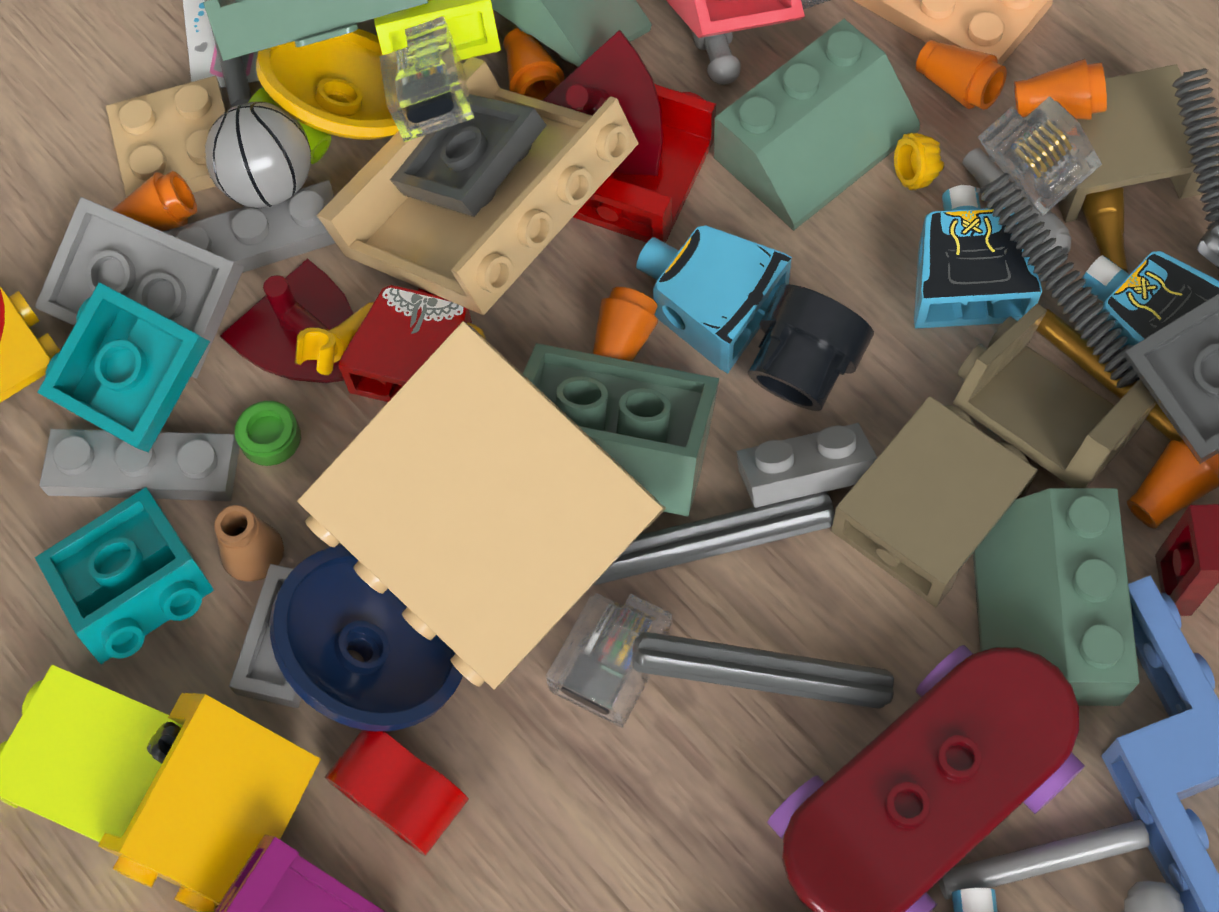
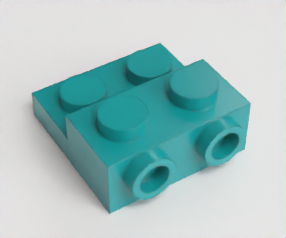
[37,282,210,453]
[34,487,214,664]

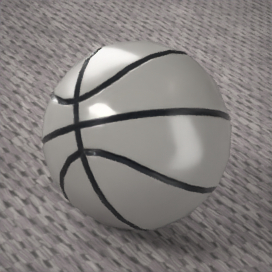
[205,102,311,208]

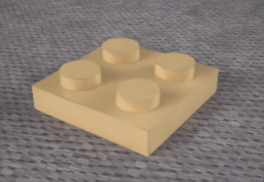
[106,75,227,198]

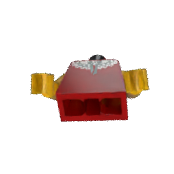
[295,285,486,402]

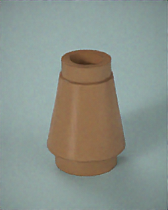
[214,505,284,581]

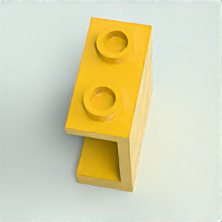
[98,693,321,912]

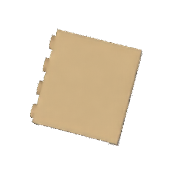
[317,57,639,315]
[297,321,666,689]

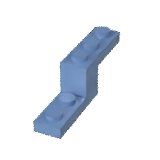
[1101,575,1219,912]

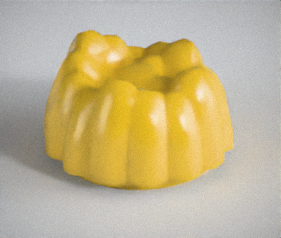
[894,133,945,190]

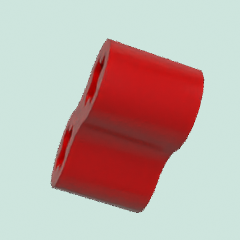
[325,730,469,856]

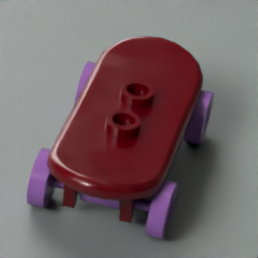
[767,645,1085,912]

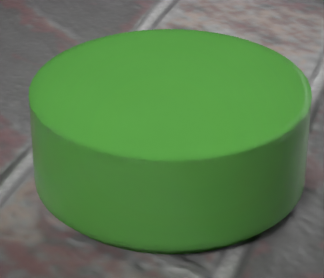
[235,401,301,466]

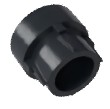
[748,284,874,411]

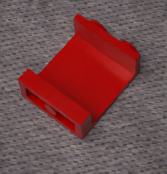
[573,84,716,243]

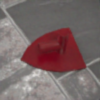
[542,30,663,176]
[220,258,354,383]

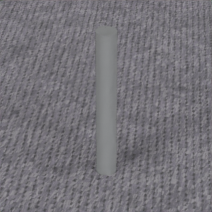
[938,819,1150,900]

